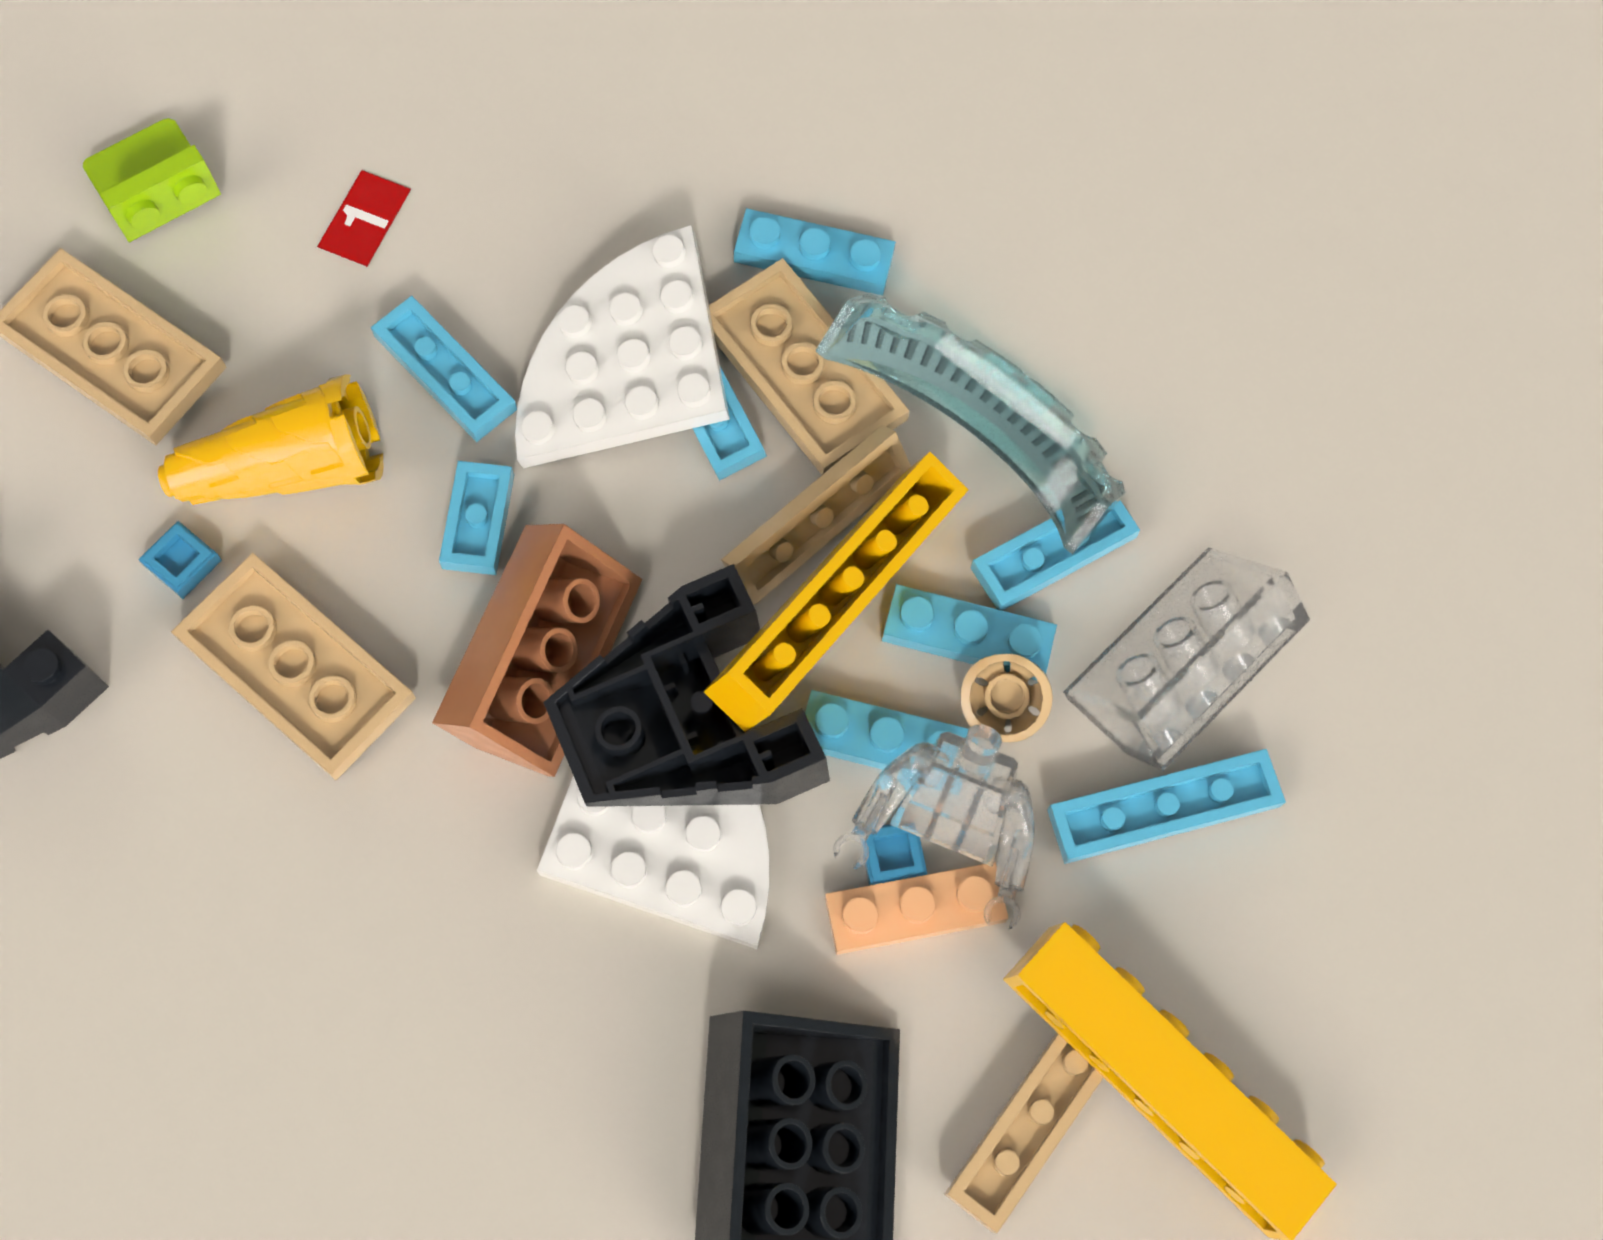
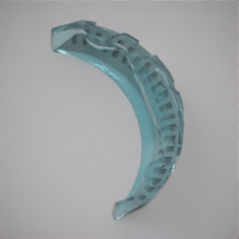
[815,293,1126,555]

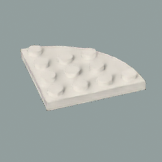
[515,225,730,469]
[537,776,769,949]

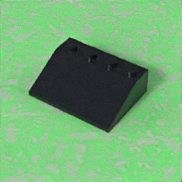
[695,1010,900,1240]

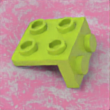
[83,118,221,243]

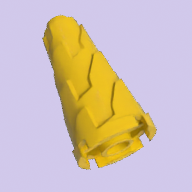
[158,374,384,505]

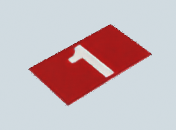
[317,170,412,267]

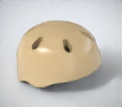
[961,653,1053,742]

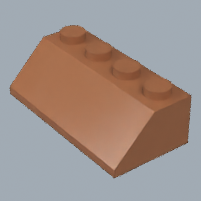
[432,524,643,777]

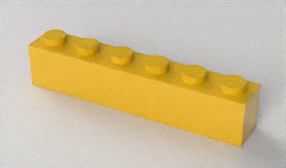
[704,451,969,732]
[1003,922,1337,1240]

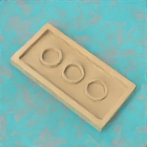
[0,248,227,446]
[709,258,909,475]
[171,553,416,781]

